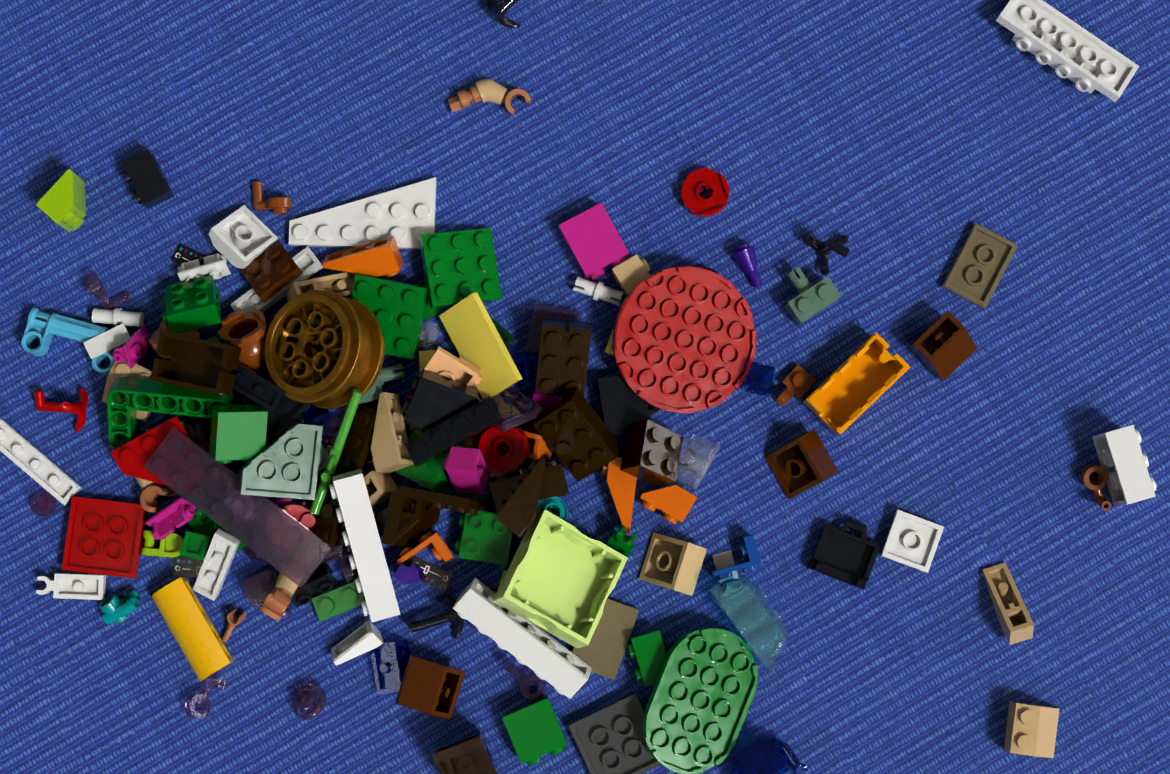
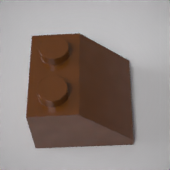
[765,429,838,499]

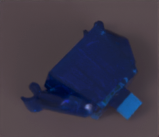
[731,728,808,774]

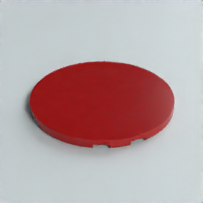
[613,266,757,413]

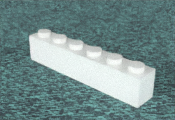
[329,469,401,622]
[453,578,592,699]

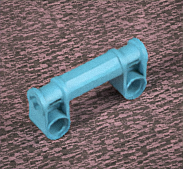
[21,307,123,376]

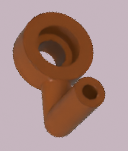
[252,182,292,215]
[1081,464,1111,511]

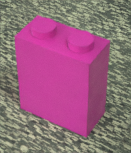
[559,203,629,280]

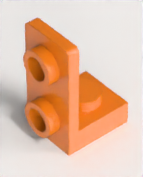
[396,531,455,565]

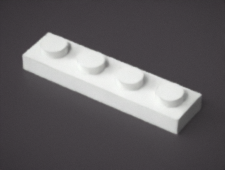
[230,246,323,313]

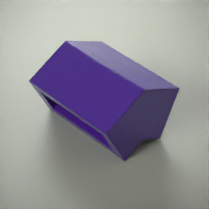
[393,563,424,585]

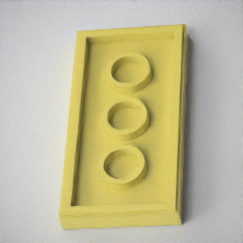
[439,292,523,399]

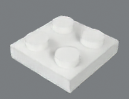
[880,510,944,573]

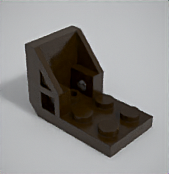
[382,486,488,546]
[432,733,498,774]

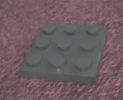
[568,693,662,774]

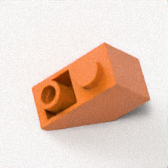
[639,485,697,525]

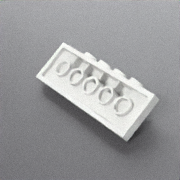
[996,0,1139,102]

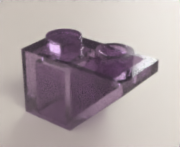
[240,570,292,617]

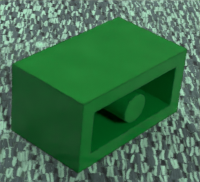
[627,630,667,687]

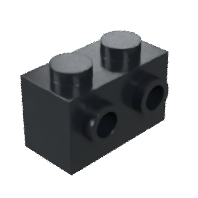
[122,149,174,209]

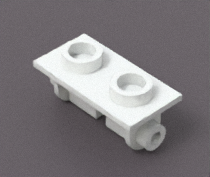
[177,253,231,283]

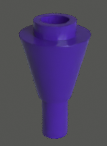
[732,242,762,288]

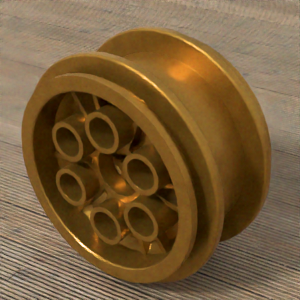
[265,290,385,409]

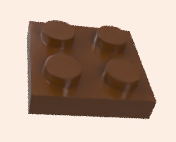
[240,241,303,302]

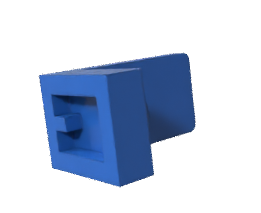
[711,535,761,580]

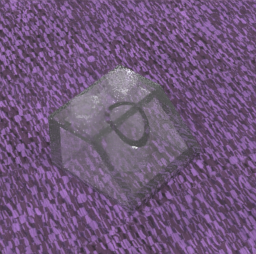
[676,434,721,492]

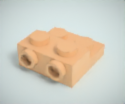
[419,346,482,388]

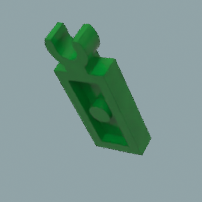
[311,581,366,622]

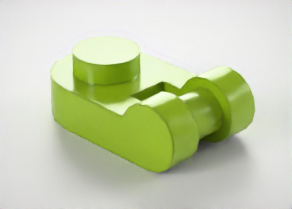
[141,530,184,558]

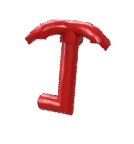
[34,387,88,433]

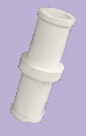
[573,276,624,306]
[92,308,144,327]

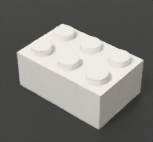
[1092,425,1156,506]

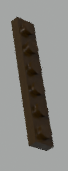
[311,404,377,552]

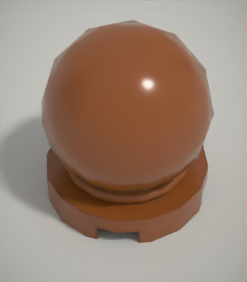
[218,309,268,371]

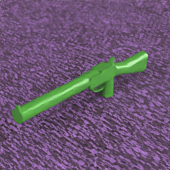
[309,389,363,515]

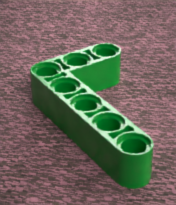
[107,377,234,449]

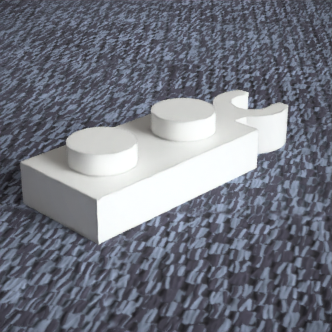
[36,573,106,600]

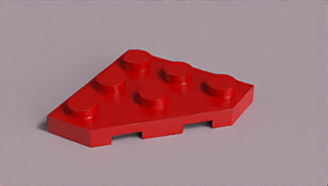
[110,416,214,492]

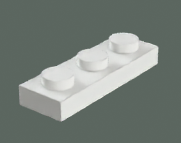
[193,529,241,601]

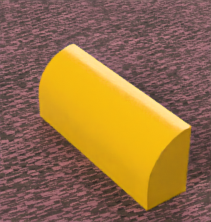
[151,577,234,682]

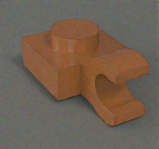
[775,364,816,407]

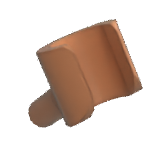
[221,607,246,642]

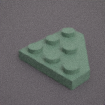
[239,423,323,500]

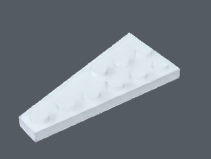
[288,177,437,250]

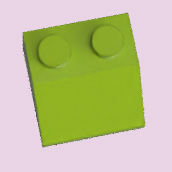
[36,169,86,232]

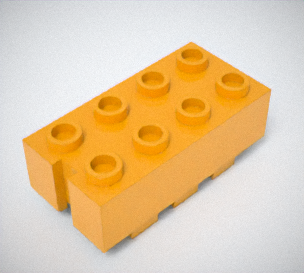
[803,332,910,437]

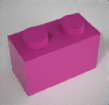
[444,446,490,496]

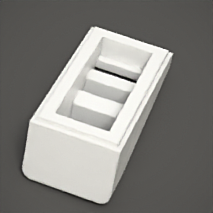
[331,620,383,666]

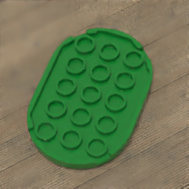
[643,627,758,774]

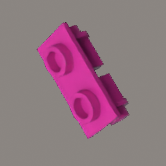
[112,325,151,368]
[145,497,198,540]

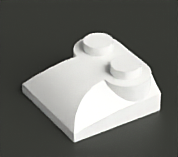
[209,205,278,269]

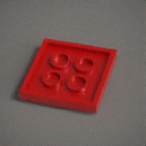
[61,496,146,579]

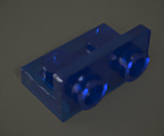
[370,639,411,695]

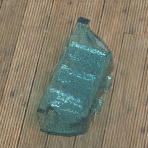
[707,577,789,672]

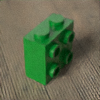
[162,275,221,334]
[209,404,268,463]
[396,427,465,493]
[455,511,513,566]
[502,697,567,766]

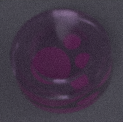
[30,492,57,516]

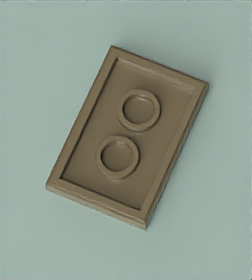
[941,223,1018,310]
[572,598,639,680]

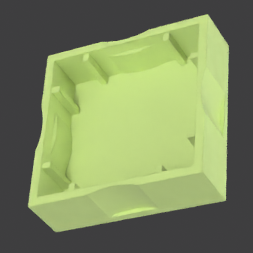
[493,510,628,648]

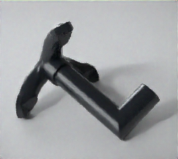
[486,0,520,28]
[803,234,850,276]
[409,593,464,639]

